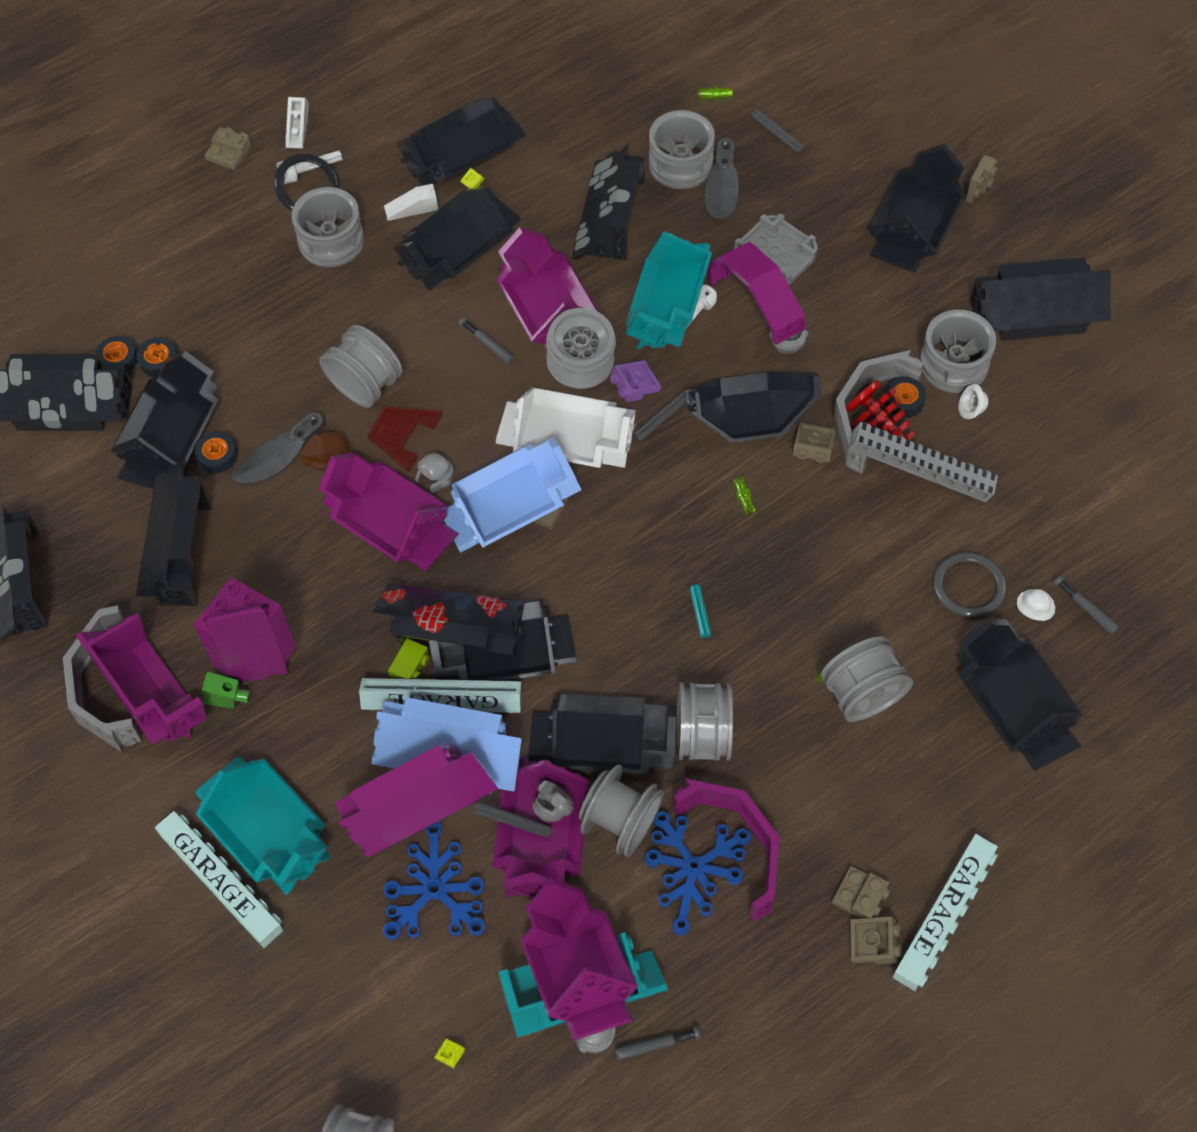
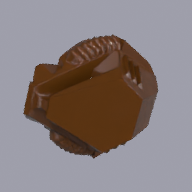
[300,431,349,470]

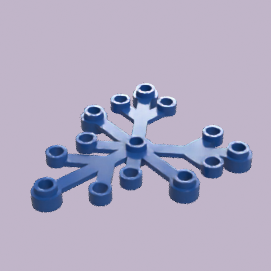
[645,811,751,936]
[383,822,485,941]

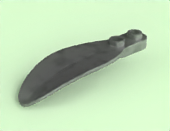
[705,138,739,220]
[231,412,324,484]

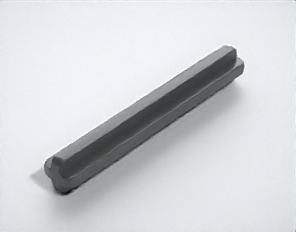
[752,109,804,153]
[634,391,686,441]
[472,801,552,838]

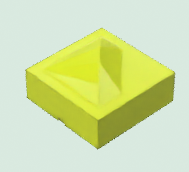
[460,168,484,189]
[435,1038,465,1068]

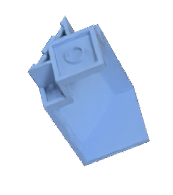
[444,437,581,553]
[372,697,522,794]

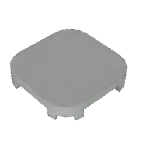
[734,213,818,285]

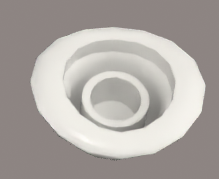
[958,384,988,419]
[1017,589,1056,621]

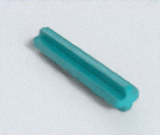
[690,584,711,638]

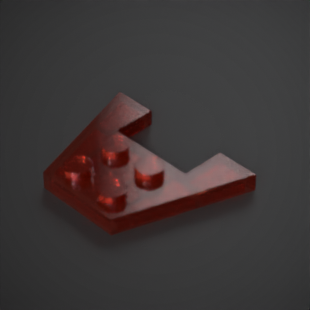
[367,407,442,472]

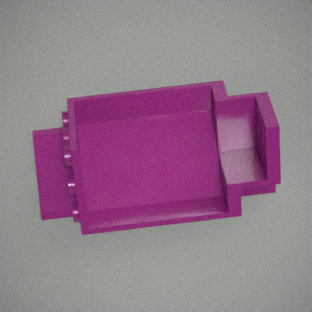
[497,227,599,350]
[318,453,460,571]
[194,577,296,684]
[76,613,207,744]
[335,744,498,858]
[492,756,589,899]
[520,878,638,1041]

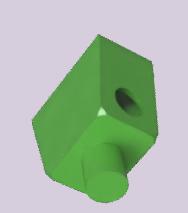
[202,672,250,709]

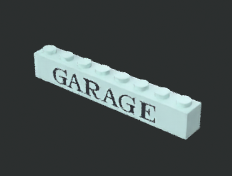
[359,678,522,713]
[154,811,283,948]
[892,834,998,991]

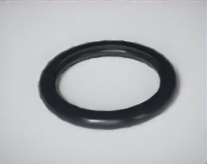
[274,154,339,211]

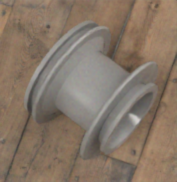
[546,308,616,389]
[579,764,664,857]

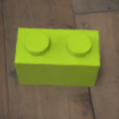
[388,639,430,679]

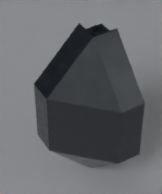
[685,371,822,443]

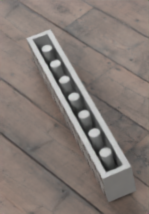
[849,422,998,502]

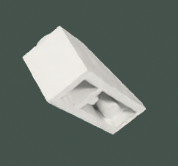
[286,97,309,149]
[384,184,438,221]

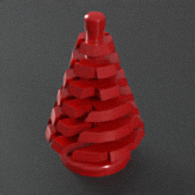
[846,379,918,443]

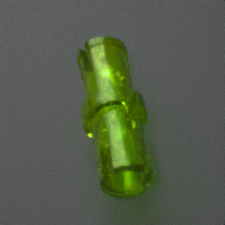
[699,86,733,100]
[733,477,755,515]

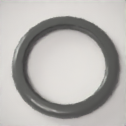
[933,552,1007,618]

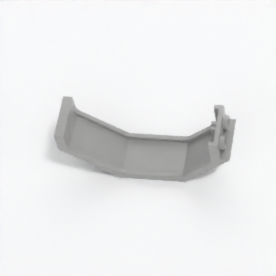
[833,350,924,474]
[63,606,142,753]

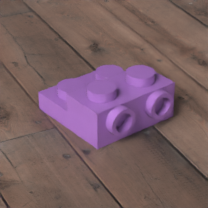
[610,360,661,402]

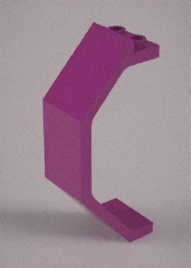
[707,241,806,345]
[673,779,780,923]

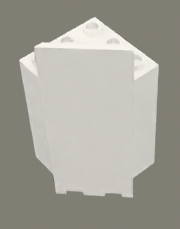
[496,387,636,468]

